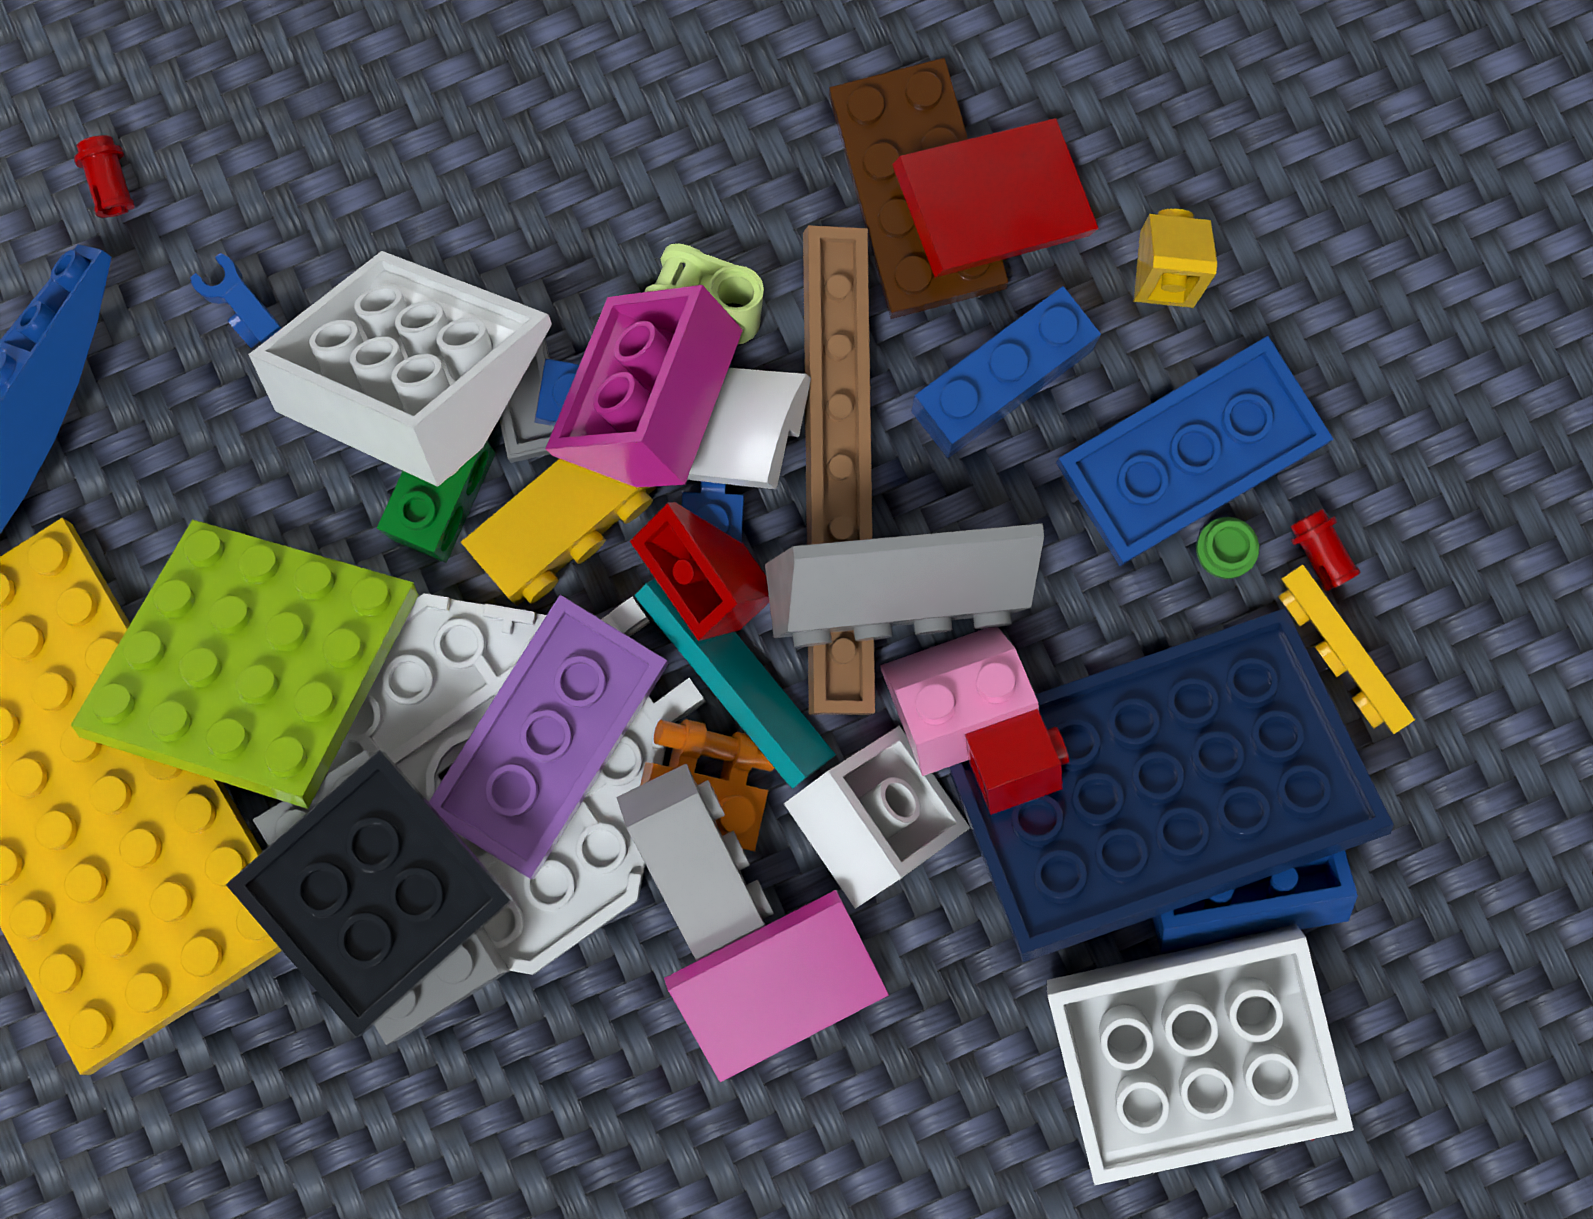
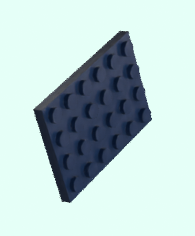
[947,608,1394,963]

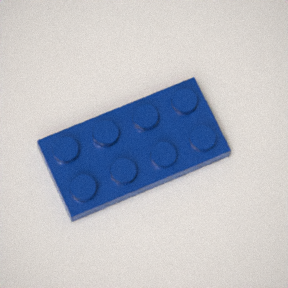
[1056,336,1333,566]

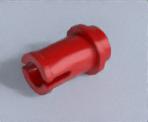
[74,135,135,218]
[1290,508,1361,592]

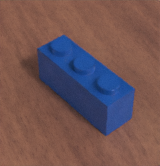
[911,286,1101,459]
[1152,850,1358,954]

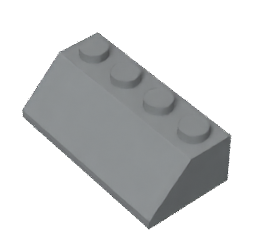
[765,523,1044,647]

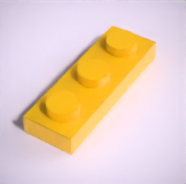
[1278,565,1415,734]

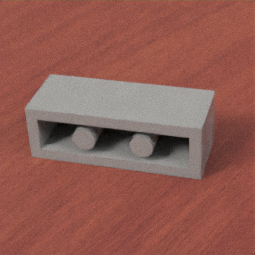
[616,764,774,961]

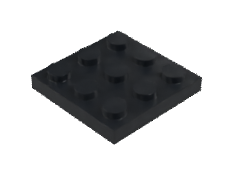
[225,750,513,1037]

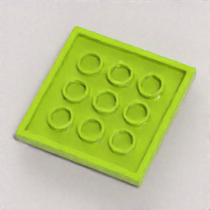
[71,519,419,809]

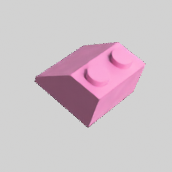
[880,627,1039,776]

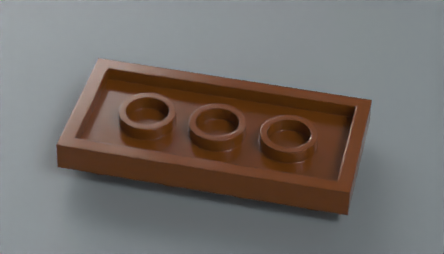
[829,58,1009,319]

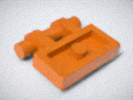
[640,719,774,851]

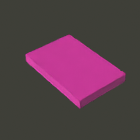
[664,890,889,1082]

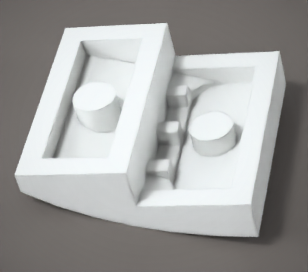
[687,368,811,489]

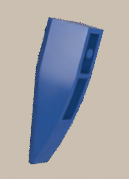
[0,244,112,534]

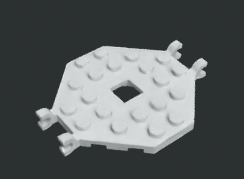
[327,593,706,975]

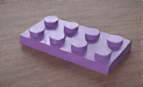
[429,595,669,879]

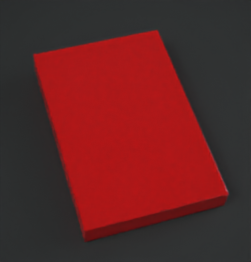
[892,118,1099,278]

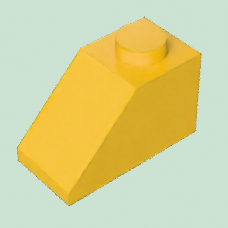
[1134,209,1217,308]

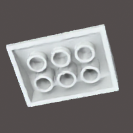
[248,251,552,487]
[1047,925,1354,1185]

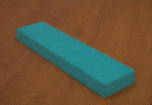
[634,579,836,789]

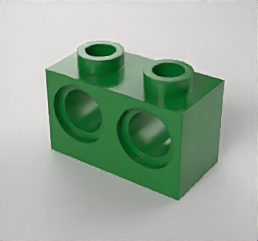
[377,441,496,563]

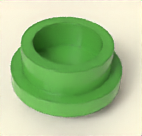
[1196,517,1259,579]

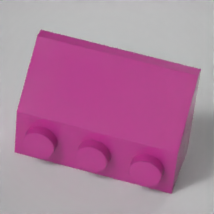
[545,285,743,488]

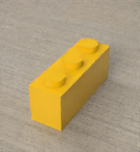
[461,459,656,606]

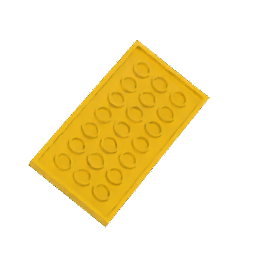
[0,518,282,1075]

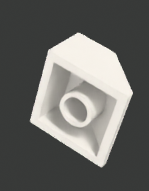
[784,726,970,909]

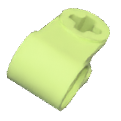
[645,244,764,344]

